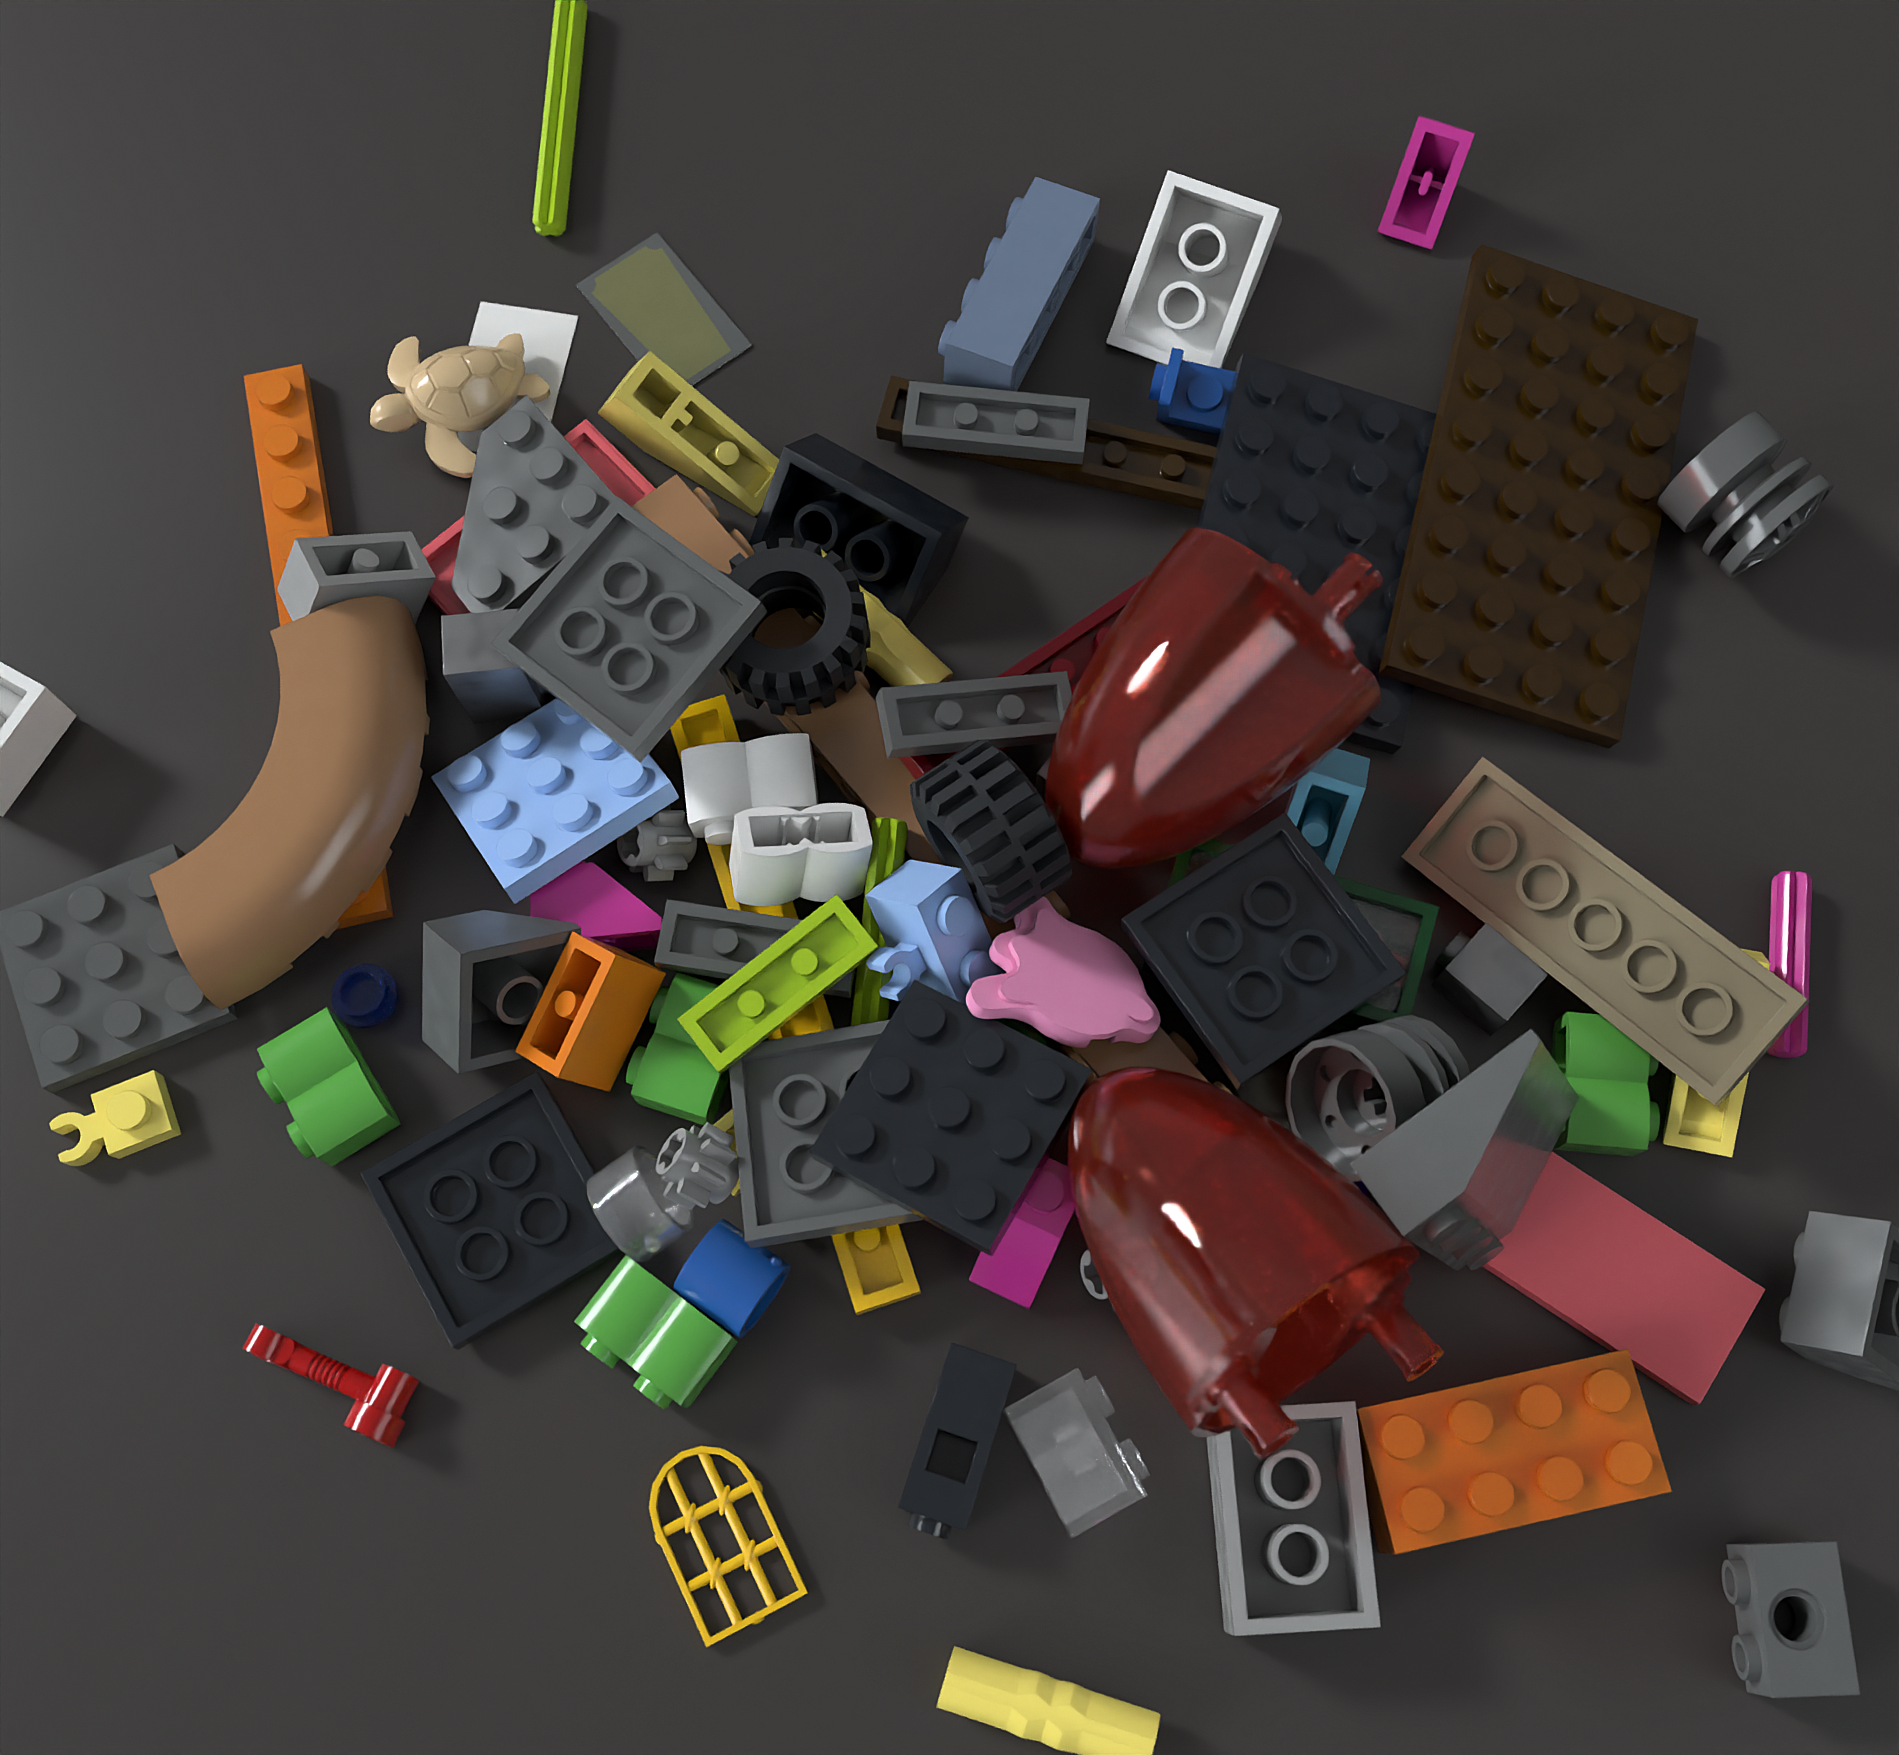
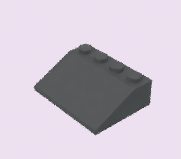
[1350,1029,1579,1271]

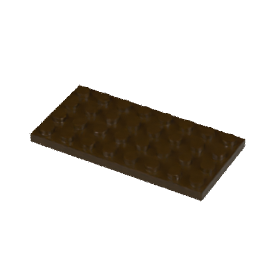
[1378,244,1698,748]

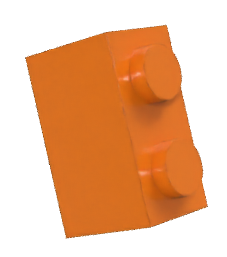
[515,931,666,1092]

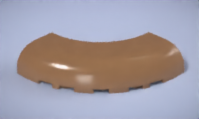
[149,595,430,1010]

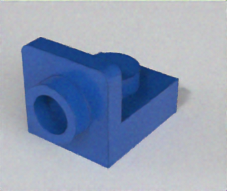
[1149,347,1235,435]

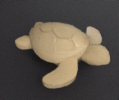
[370,333,551,478]

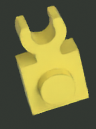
[49,1070,181,1166]

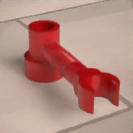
[242,1324,419,1448]

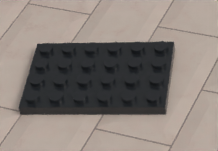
[1159,353,1437,754]

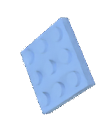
[431,698,679,904]

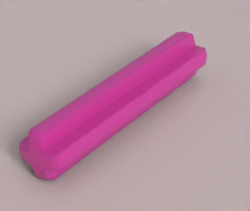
[1767,871,1812,1058]

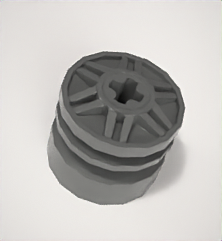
[1657,411,1834,578]
[1285,1015,1470,1182]

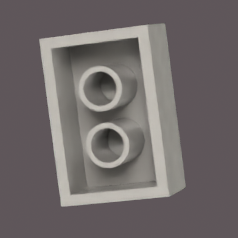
[1205,1401,1381,1636]

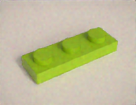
[677,894,879,1073]

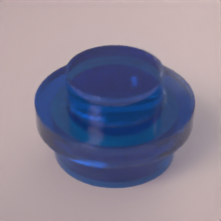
[331,963,398,1028]

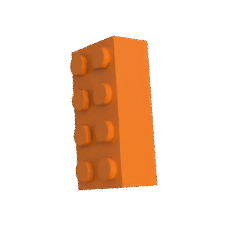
[1356,1349,1672,1554]

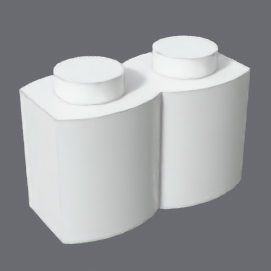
[681,733,819,845]
[729,803,873,906]

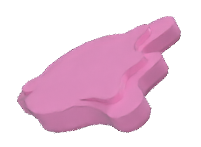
[966,897,1160,1048]

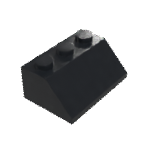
[749,433,969,628]

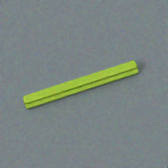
[532,0,588,236]

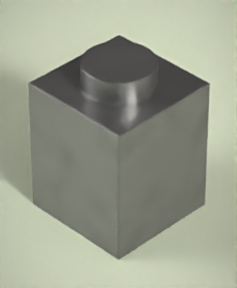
[1431,922,1548,1036]

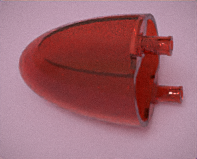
[1045,528,1383,869]
[1067,1066,1444,1459]

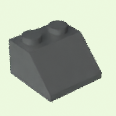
[422,910,581,1074]
[1779,1211,1899,1392]

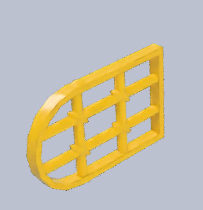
[649,1446,809,1647]

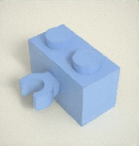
[865,859,1005,1006]

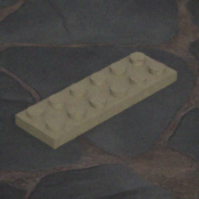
[1401,757,1810,1107]

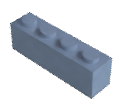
[938,177,1100,391]

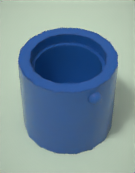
[673,1218,791,1339]

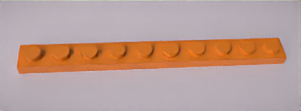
[244,364,394,930]

